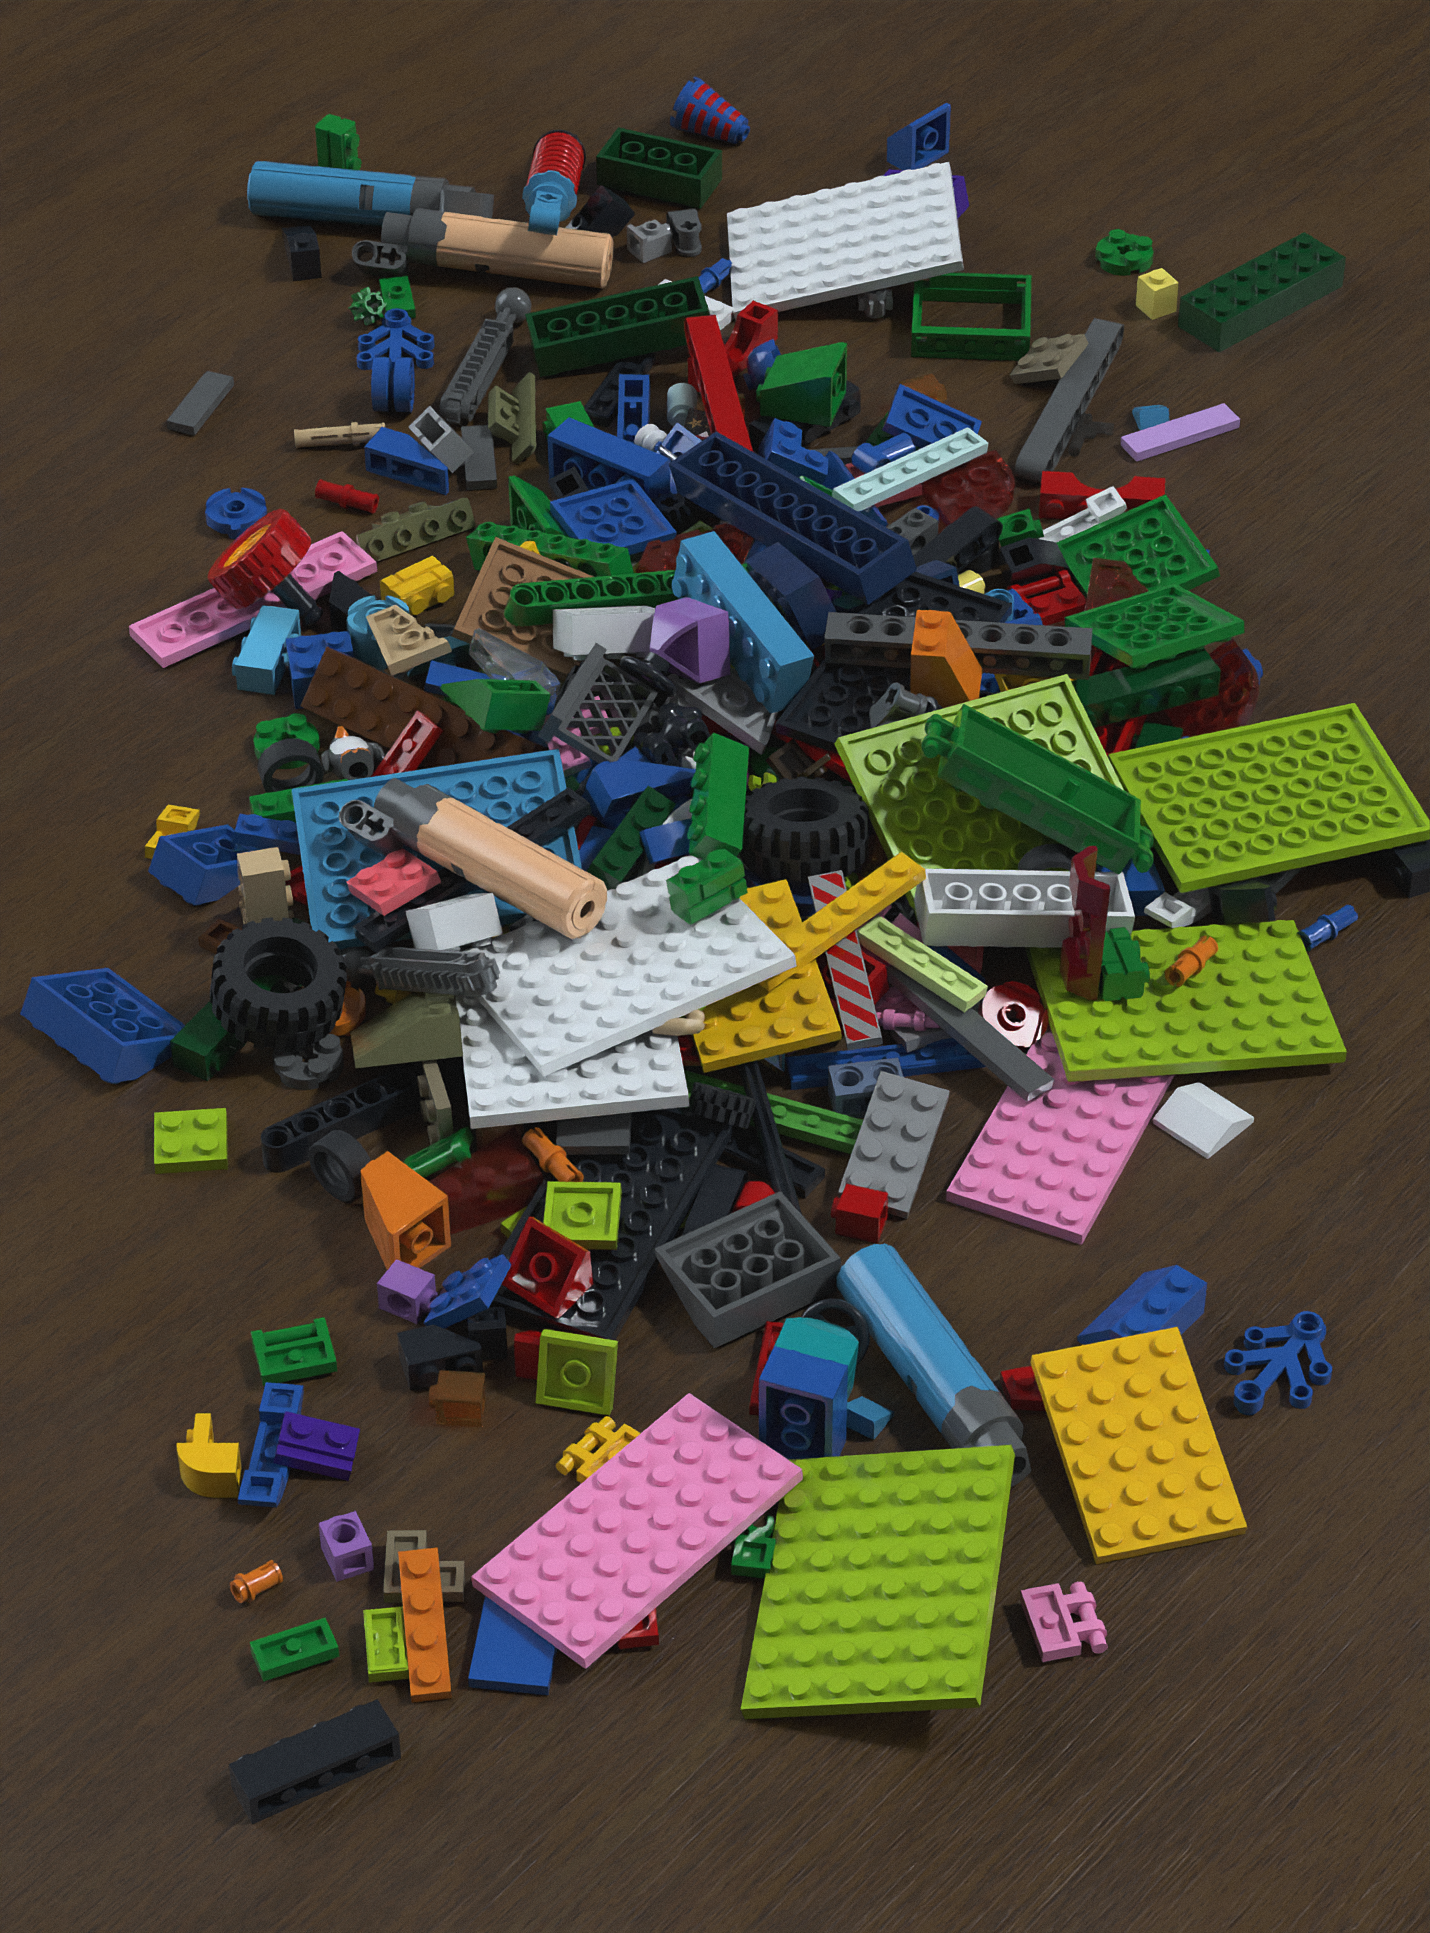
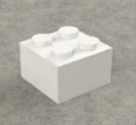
[405,893,503,951]

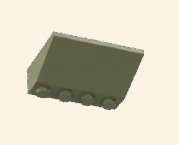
[350,992,463,1068]

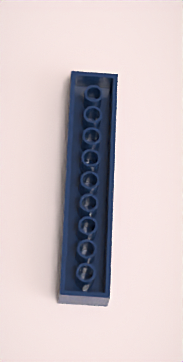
[669,431,917,605]

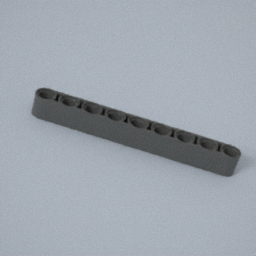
[1014,318,1124,484]

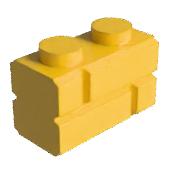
[380,555,454,616]

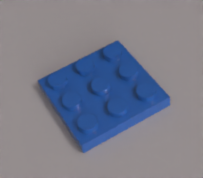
[550,478,676,555]

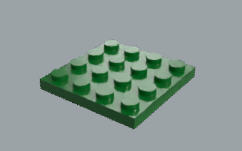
[1057,494,1220,608]
[1064,583,1245,669]

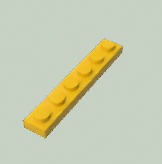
[759,852,926,991]

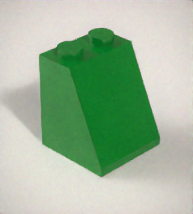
[756,342,847,427]

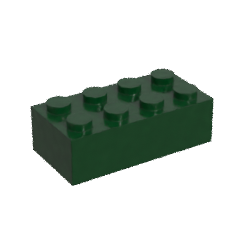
[596,127,722,209]

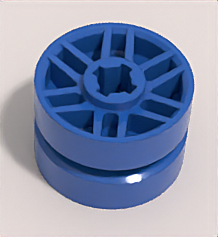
[371,357,415,413]

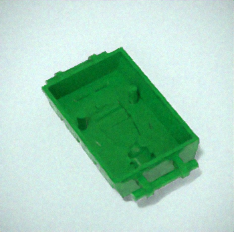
[921,704,1154,874]

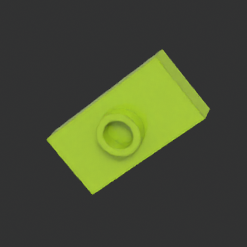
[363,1606,409,1683]

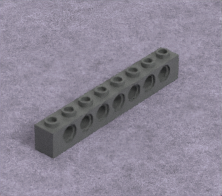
[825,612,1093,680]

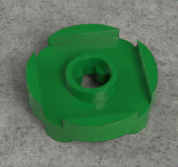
[1095,229,1154,276]
[253,713,320,769]

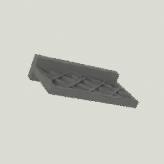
[538,643,658,763]

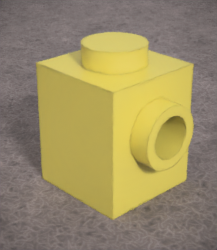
[1136,268,1179,320]

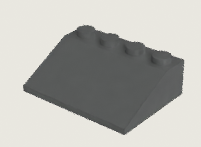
[655,1191,841,1348]

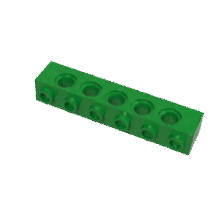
[466,522,634,577]

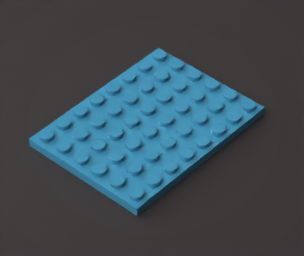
[292,749,582,950]

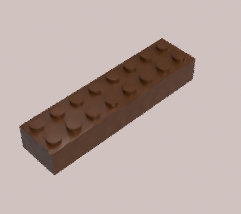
[301,646,549,768]

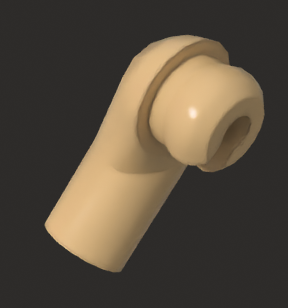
[652,1010,705,1036]

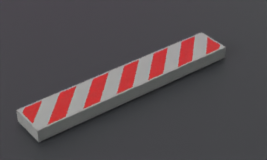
[808,870,883,1051]

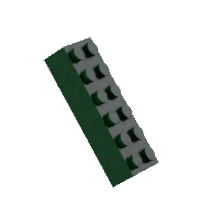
[1178,232,1346,352]
[525,276,710,377]

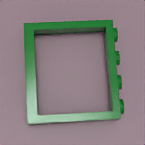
[911,272,1032,361]

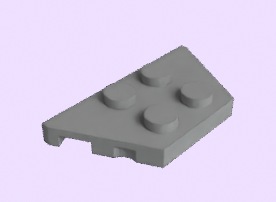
[667,667,778,755]

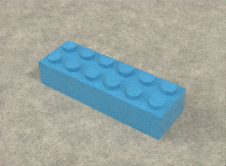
[672,531,814,714]

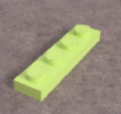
[857,915,988,1013]

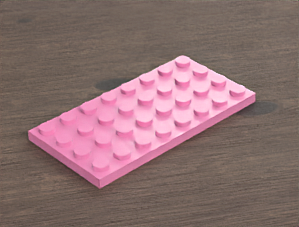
[946,1022,1175,1245]
[471,1393,803,1669]

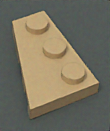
[366,605,452,676]

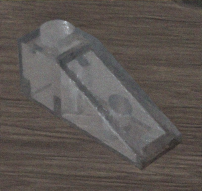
[468,628,561,709]

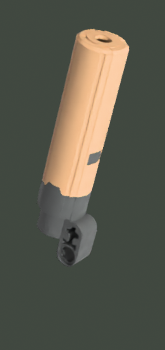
[352,208,613,289]
[339,778,607,939]

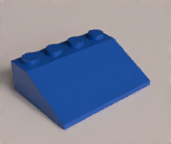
[20,968,185,1084]

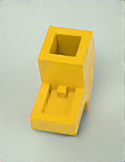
[177,1413,242,1498]

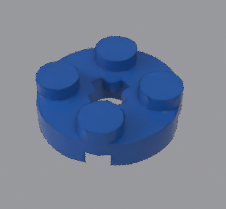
[205,488,267,539]

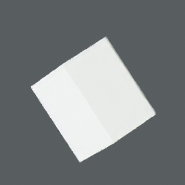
[1153,1082,1254,1159]

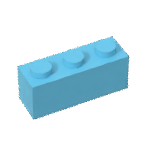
[232,605,301,695]

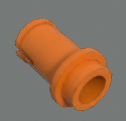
[230,1560,283,1603]

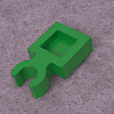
[731,1516,776,1579]

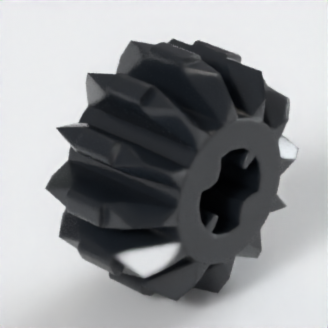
[651,491,698,537]

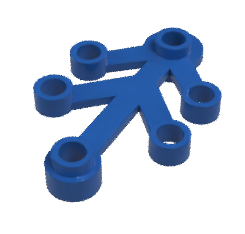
[357,308,435,370]
[1224,1311,1332,1415]

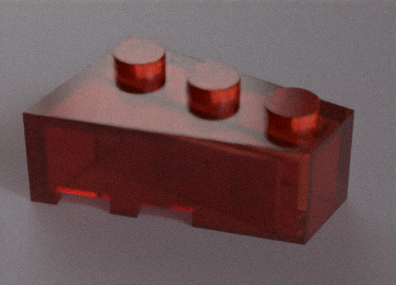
[429,1127,542,1235]

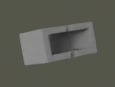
[409,406,474,473]

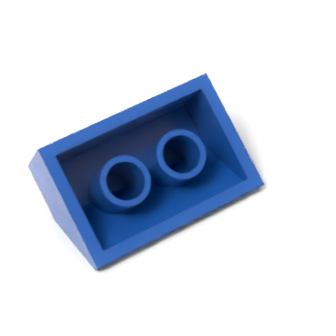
[1077,1265,1207,1345]

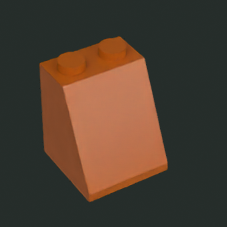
[911,610,982,708]
[360,1151,451,1270]

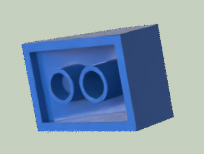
[148,824,262,905]

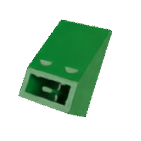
[440,679,551,734]

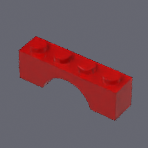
[688,301,778,393]
[1039,471,1165,519]

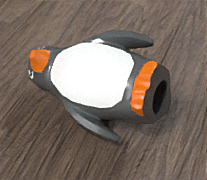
[321,726,385,780]

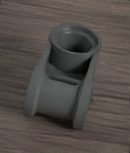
[666,209,702,257]
[869,682,927,728]

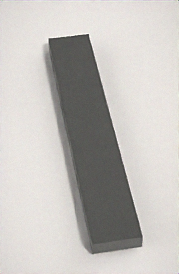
[886,965,1054,1102]

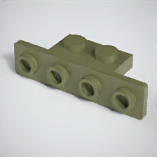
[488,372,537,465]
[356,498,476,562]

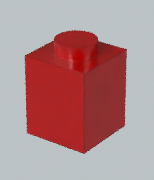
[831,1183,888,1244]

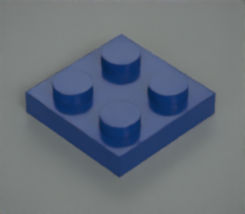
[424,1254,512,1329]

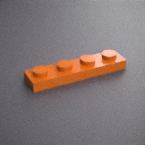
[398,1547,452,1703]

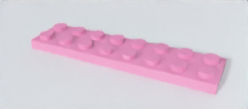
[129,531,377,668]

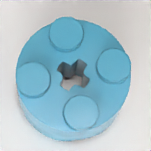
[347,596,410,670]

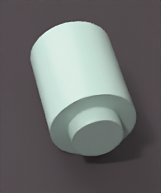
[667,383,697,428]

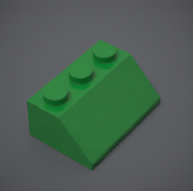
[508,475,570,538]

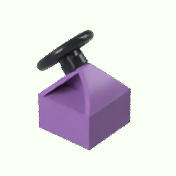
[620,597,730,697]

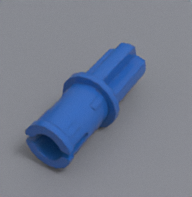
[698,258,732,294]
[1297,905,1358,951]

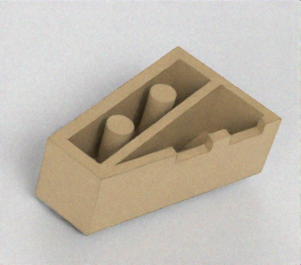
[237,847,294,924]

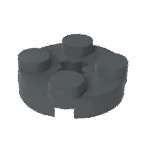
[272,1034,344,1090]

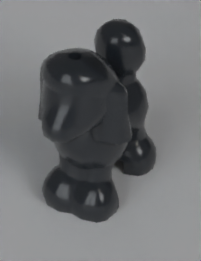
[630,703,711,767]

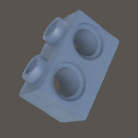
[828,1058,903,1118]

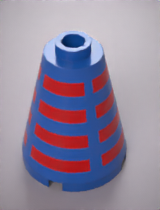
[670,77,750,144]

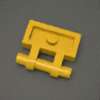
[556,1416,641,1483]

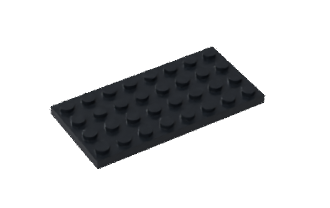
[776,572,1012,754]
[489,1108,733,1340]

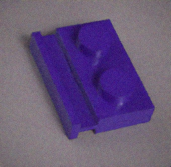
[273,1411,360,1481]

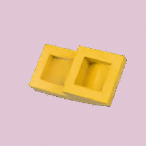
[145,804,200,859]

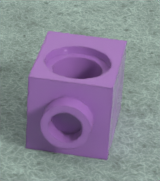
[377,1259,438,1324]
[319,1511,374,1582]

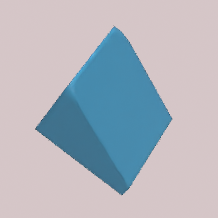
[1132,404,1169,431]
[846,1396,894,1440]

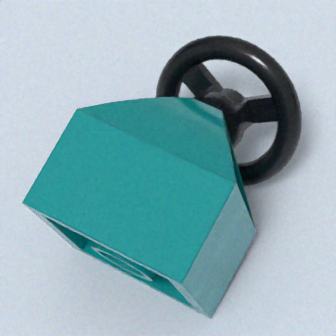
[774,1299,870,1400]

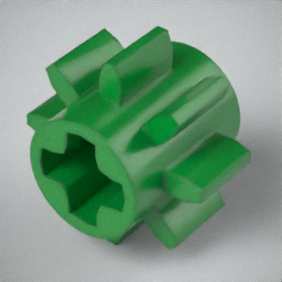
[348,287,387,326]

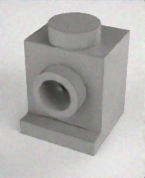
[627,220,673,263]

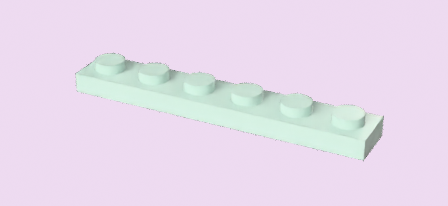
[832,427,989,512]

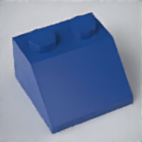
[887,103,951,170]

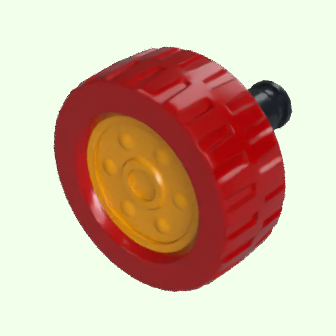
[207,509,324,627]

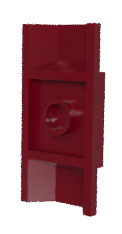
[1059,846,1110,1000]

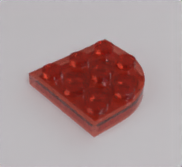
[921,450,1015,527]
[1164,638,1259,737]

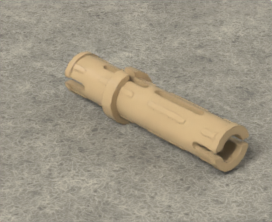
[294,422,386,449]

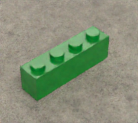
[687,732,749,860]

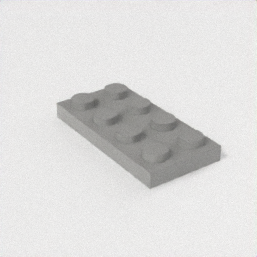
[838,1071,950,1219]

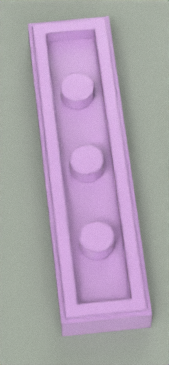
[1121,403,1240,462]

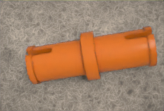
[1165,935,1218,987]
[522,1127,584,1182]

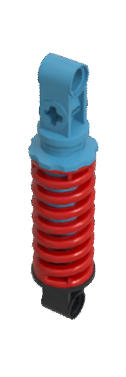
[522,129,586,236]

